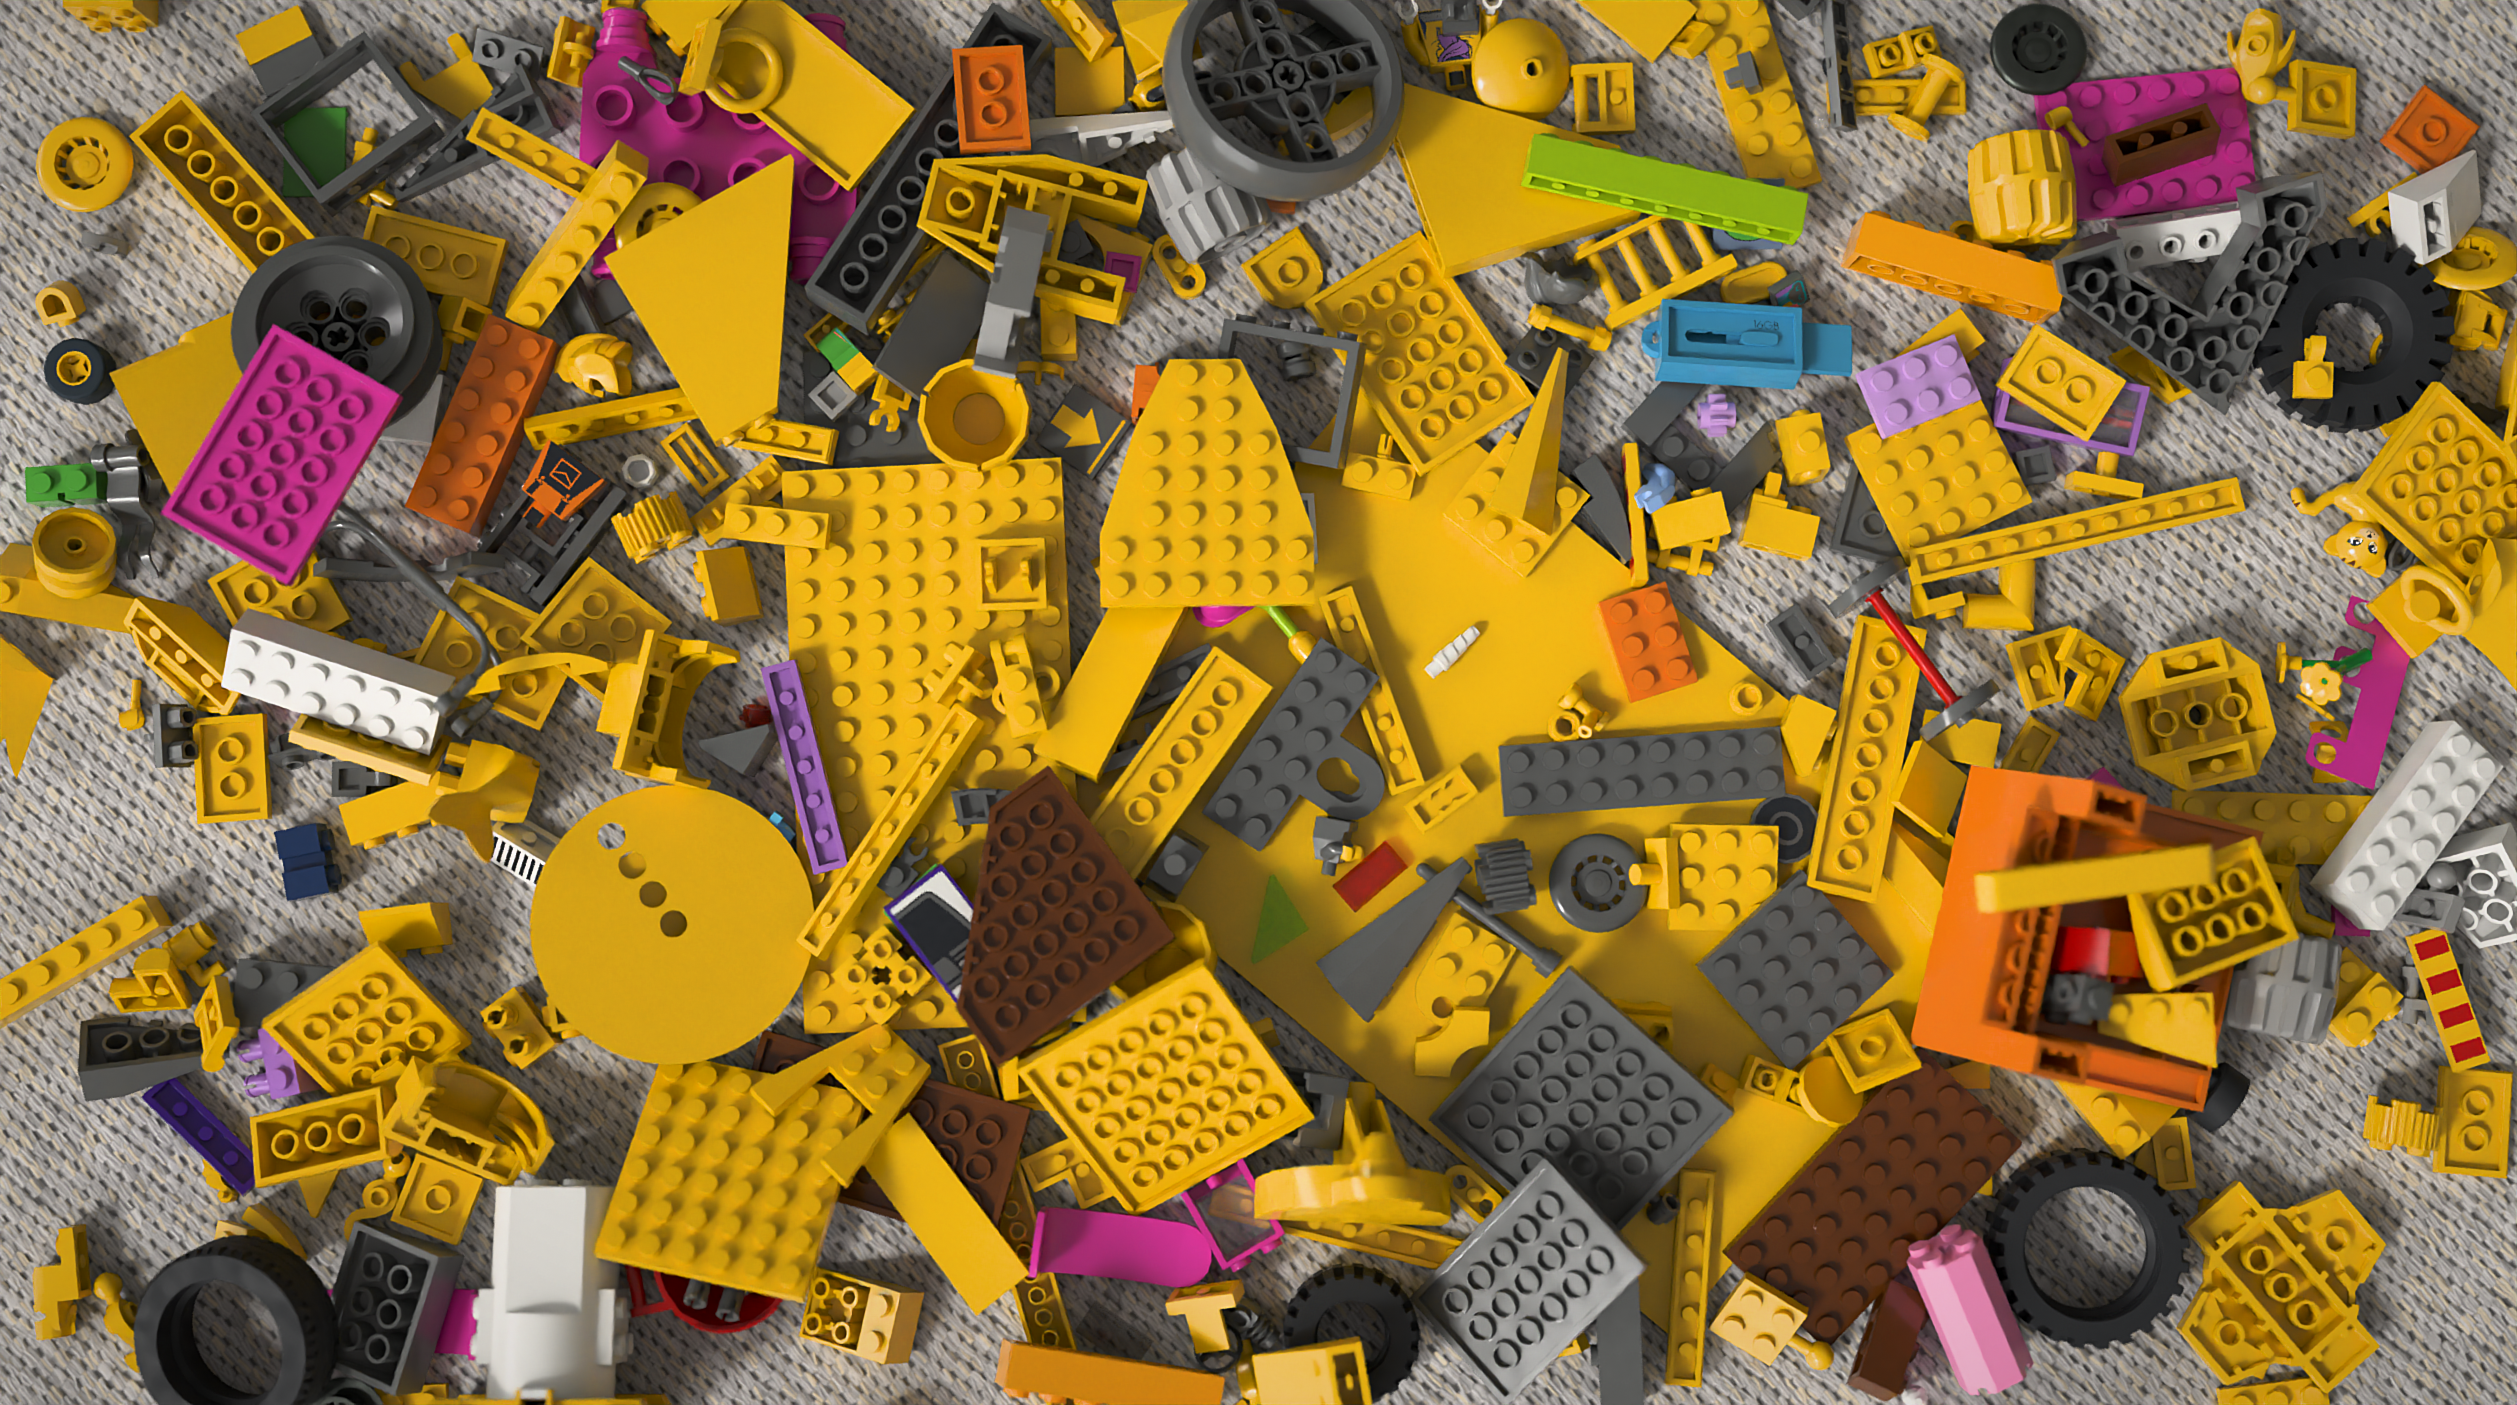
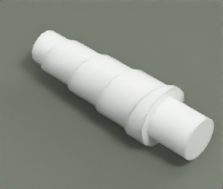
[1424,626,1480,679]

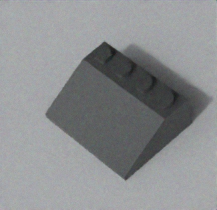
[331,1221,465,1396]

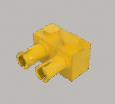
[480,986,563,1070]

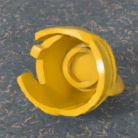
[554,333,633,398]

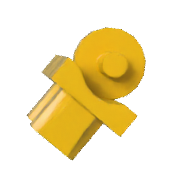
[546,16,595,88]
[923,642,988,710]

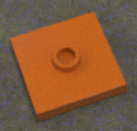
[2379,85,2480,174]

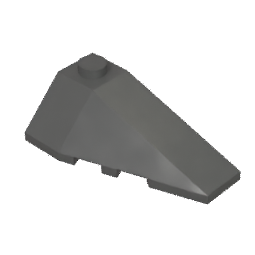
[78,1017,230,1102]

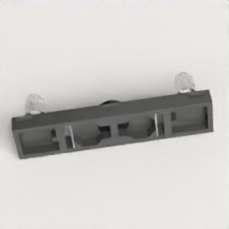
[1800,0,1857,132]

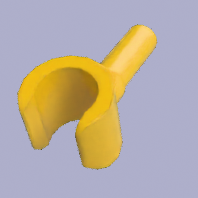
[2045,106,2089,147]
[118,680,145,731]

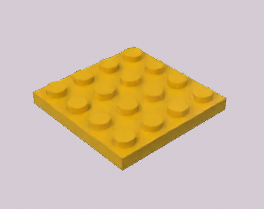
[1843,400,2033,562]
[262,939,473,1097]

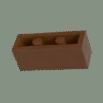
[2101,103,2221,187]
[1846,1279,1930,1402]

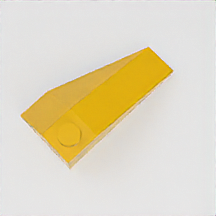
[0,543,136,634]

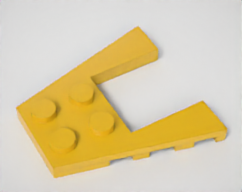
[750,1023,931,1188]

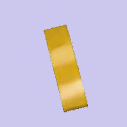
[466,652,612,696]

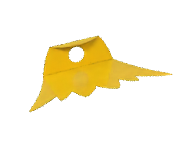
[2450,537,2517,691]
[0,633,57,779]

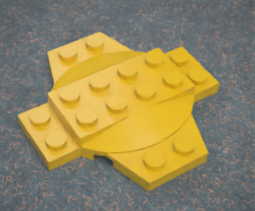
[2176,1180,2386,1393]

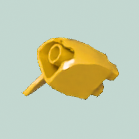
[424,740,541,863]

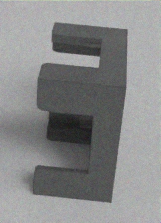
[1279,1066,1349,1151]

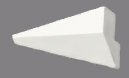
[1011,111,1174,167]

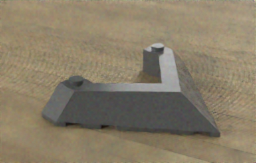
[2052,171,2327,416]

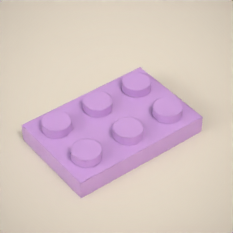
[1855,335,1982,440]

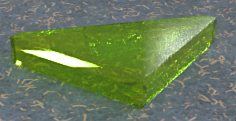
[1251,874,1309,964]

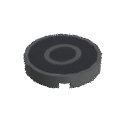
[1749,793,1818,864]

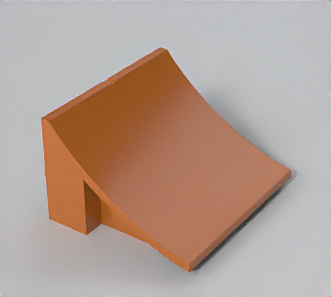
[1910,765,2263,1112]

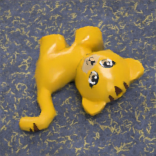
[2291,481,2389,578]

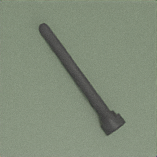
[1416,863,1563,978]

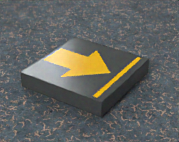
[1035,384,1132,481]

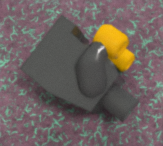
[1313,815,1365,876]

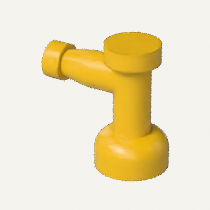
[1557,682,1611,738]

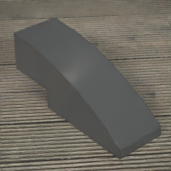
[1570,454,1632,565]

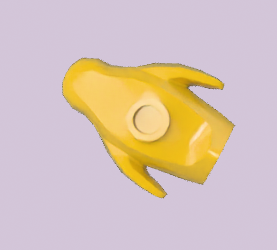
[2227,8,2297,102]

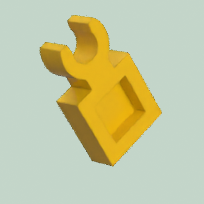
[869,373,912,432]

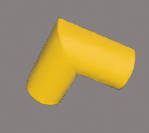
[1962,560,2036,632]
[109,948,193,1013]

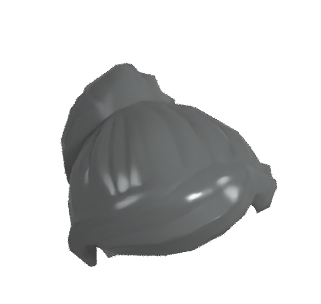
[1520,252,1599,310]

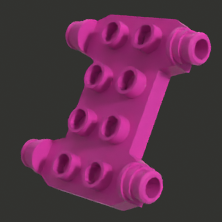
[579,7,860,285]

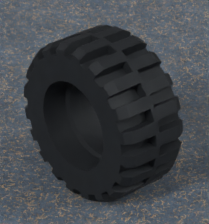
[1283,1263,1421,1404]

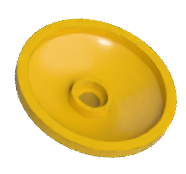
[1471,18,1570,121]

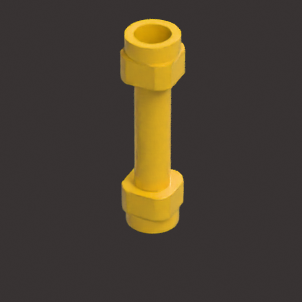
[1527,303,1612,352]

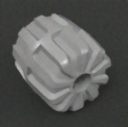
[1145,147,1272,265]
[2223,932,2342,1044]

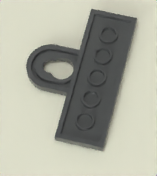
[1202,637,1384,852]

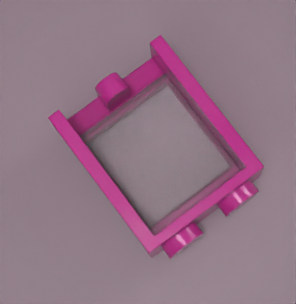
[1180,1158,1286,1273]

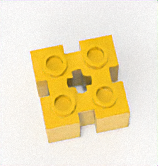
[831,923,935,1026]

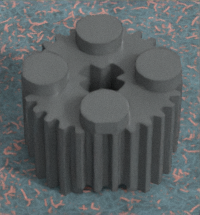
[1474,838,1537,915]

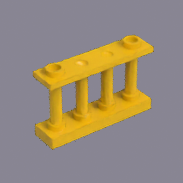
[1572,215,1738,332]

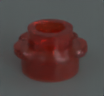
[738,704,773,729]

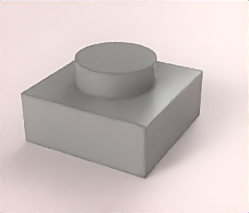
[808,371,859,422]

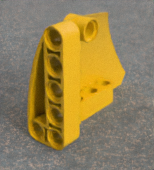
[109,312,330,531]

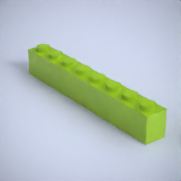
[1521,133,1809,245]

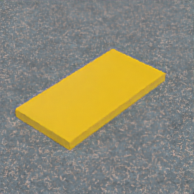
[715,0,917,193]

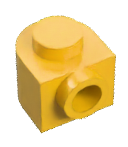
[35,280,87,327]

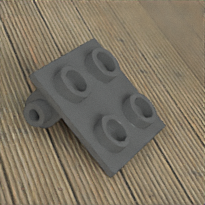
[1504,326,1595,400]

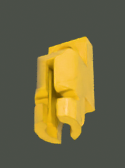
[32,1224,92,1340]

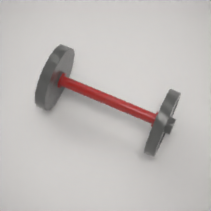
[1827,556,2001,742]

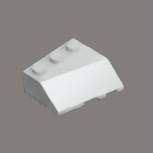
[2420,822,2517,949]

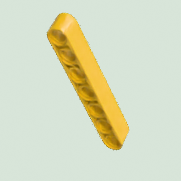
[1974,844,2216,912]

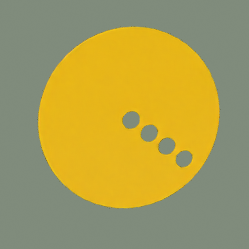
[530,785,814,1065]

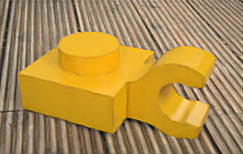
[2293,335,2334,399]

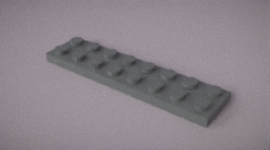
[1498,726,1786,817]

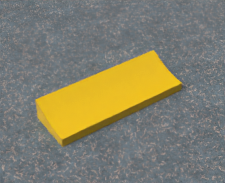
[1033,607,1190,784]

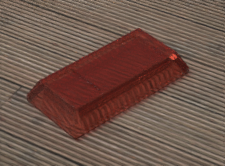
[1332,840,1408,913]

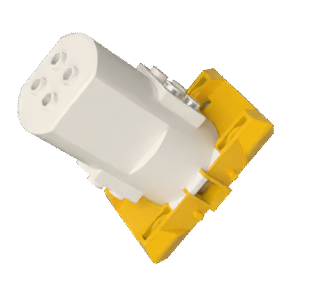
[428,1179,671,1405]

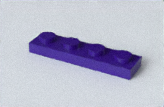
[141,1078,256,1197]

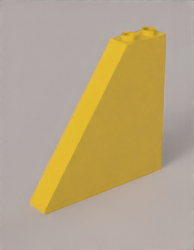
[1393,83,1641,280]
[604,154,795,447]

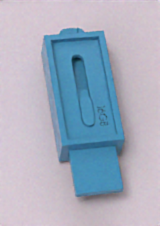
[1641,299,1852,390]

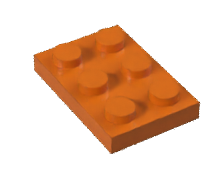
[952,45,1031,155]
[1597,581,1698,703]

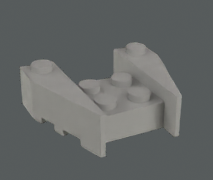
[972,206,1054,379]

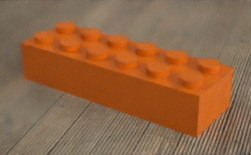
[405,314,562,538]

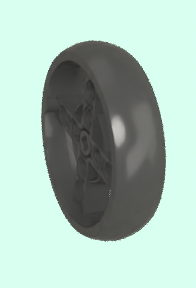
[1162,0,1405,202]

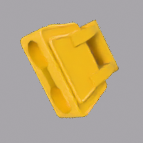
[2444,288,2508,352]

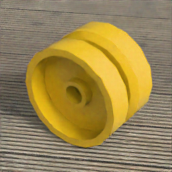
[32,507,118,599]

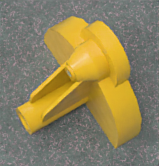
[1254,1082,1451,1226]

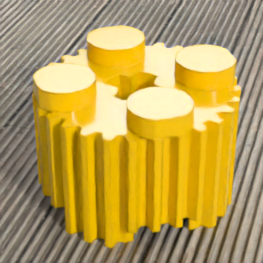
[611,491,694,564]
[2362,1095,2444,1157]

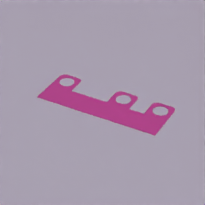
[2305,595,2410,790]

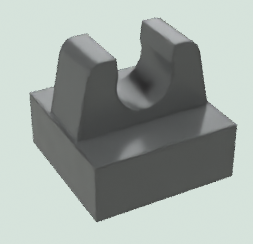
[1441,0,1478,37]
[1723,51,1764,95]

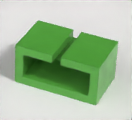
[25,463,108,508]

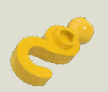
[344,1150,411,1241]
[93,1272,140,1373]

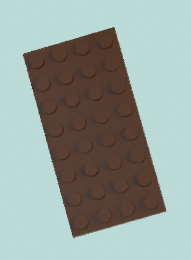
[751,1029,1033,1231]
[1722,1046,2023,1346]

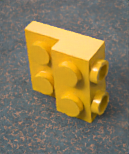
[2329,946,2404,1048]

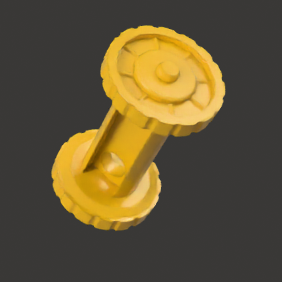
[1887,53,1965,142]

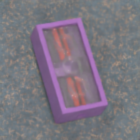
[1990,357,2150,457]

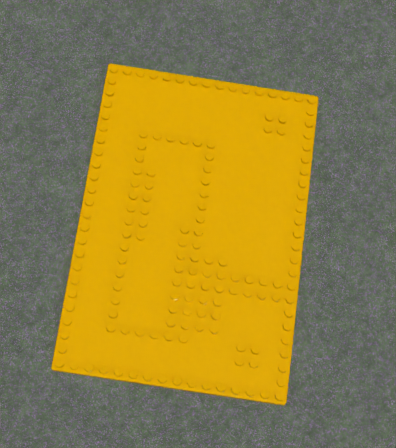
[1077,388,1955,1333]

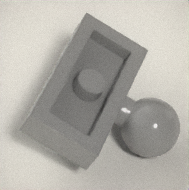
[2394,863,2466,933]

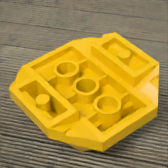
[2118,637,2277,792]

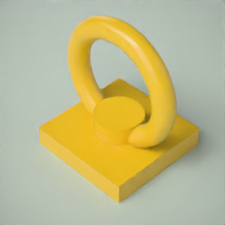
[678,17,783,114]
[2365,560,2474,659]

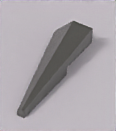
[1316,857,1473,1023]

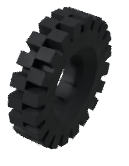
[2252,238,2455,433]

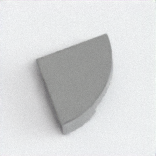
[81,231,130,257]

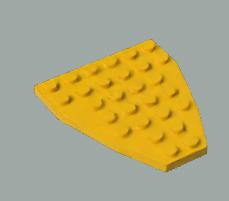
[1100,359,1315,607]

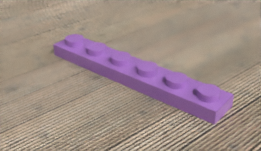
[760,659,849,875]

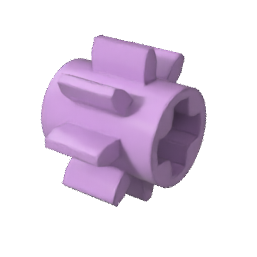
[1697,394,1736,437]

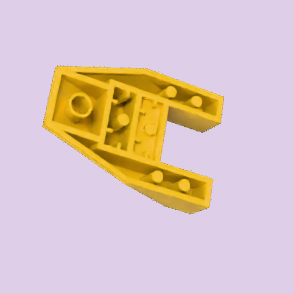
[917,154,1148,325]

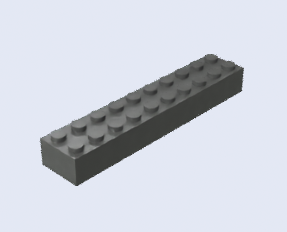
[805,2,1052,335]

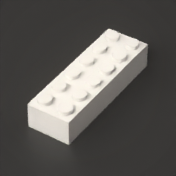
[221,608,456,755]
[2309,721,2504,930]

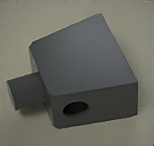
[1144,828,1209,903]

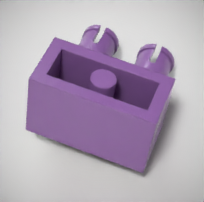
[237,1028,324,1100]

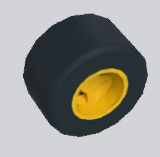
[43,338,117,405]

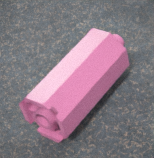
[1907,1224,2034,1395]

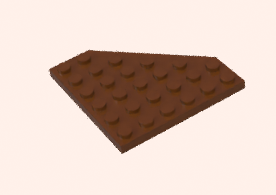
[956,765,1176,1069]

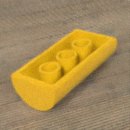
[250,1086,404,1188]

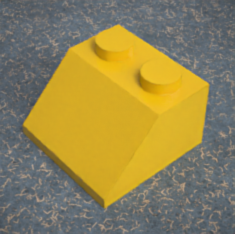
[358,902,453,958]

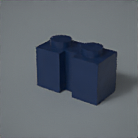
[274,823,342,901]

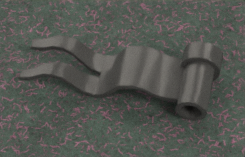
[91,443,160,580]

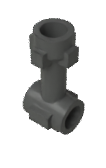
[1646,1192,1680,1225]

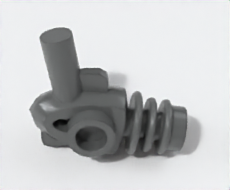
[1222,1293,1281,1349]

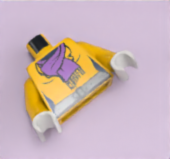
[1394,0,1503,91]

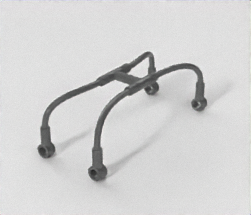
[317,502,505,738]

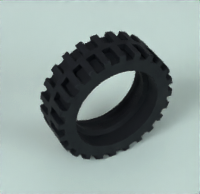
[1983,1148,2191,1350]

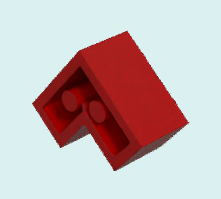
[2048,926,2144,984]

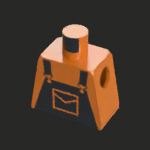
[522,439,608,529]

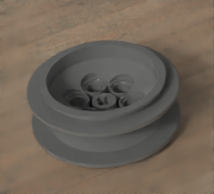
[231,236,443,428]

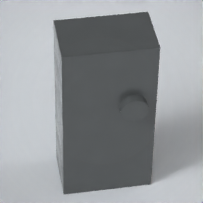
[1590,1277,1645,1405]

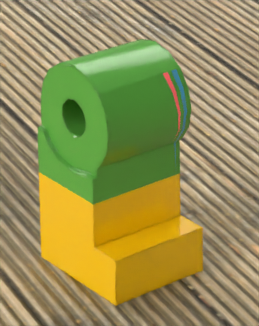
[815,327,879,396]

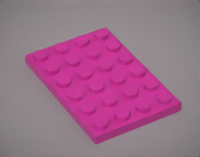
[2034,68,2256,222]
[161,324,404,586]

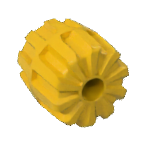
[1968,129,2077,253]

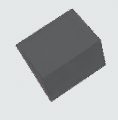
[698,724,779,777]

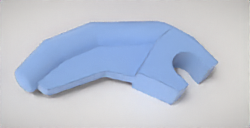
[1634,463,1675,514]

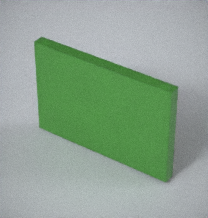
[282,108,349,197]

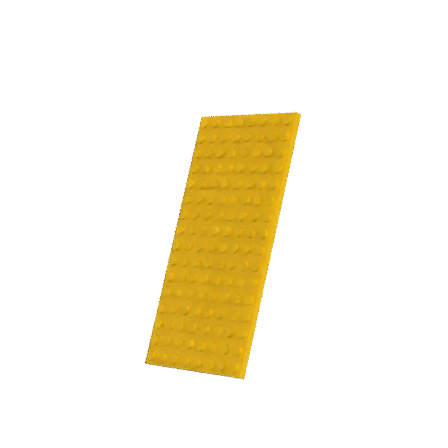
[781,457,1088,1034]

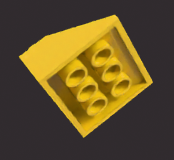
[2127,837,2300,994]

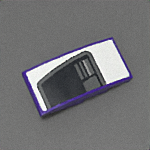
[883,864,973,1004]

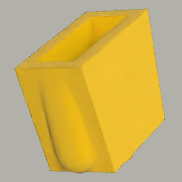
[1775,409,1831,488]

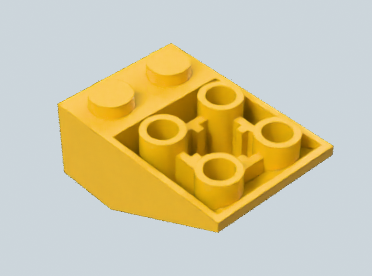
[799,1266,924,1364]
[1252,1336,1372,1405]

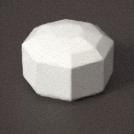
[622,454,659,490]

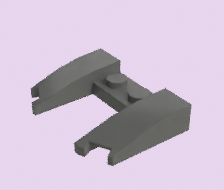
[1620,381,1782,517]

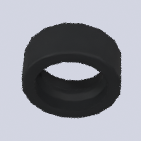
[2185,1062,2250,1132]

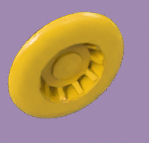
[36,117,133,212]
[614,182,703,249]
[2417,226,2517,291]

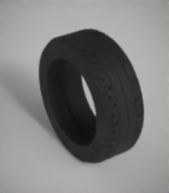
[134,1235,339,1405]

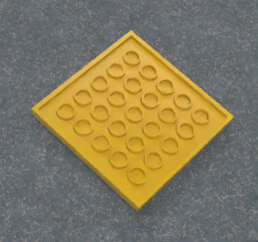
[1016,958,1315,1216]
[593,1060,866,1303]

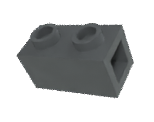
[2039,975,2114,1026]

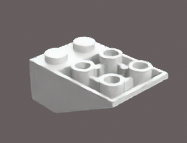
[2388,150,2482,265]

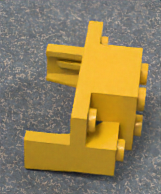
[596,630,740,790]
[380,1056,555,1186]

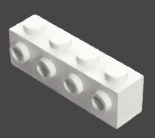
[2105,201,2241,273]

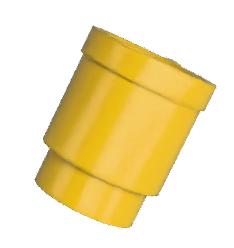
[162,920,227,987]

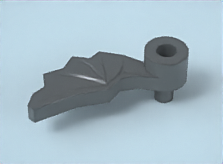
[2452,390,2505,424]

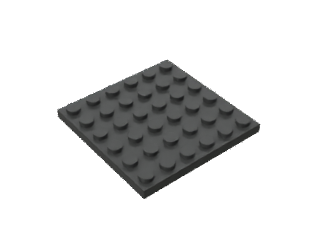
[1428,965,1734,1231]

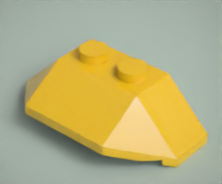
[123,596,242,715]

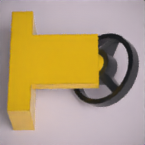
[1165,1279,1245,1374]

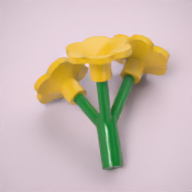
[2275,642,2373,722]

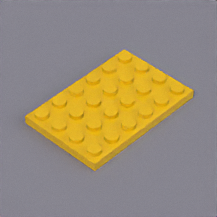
[1304,230,1535,477]
[2348,382,2517,592]

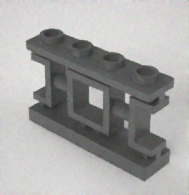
[477,444,634,607]

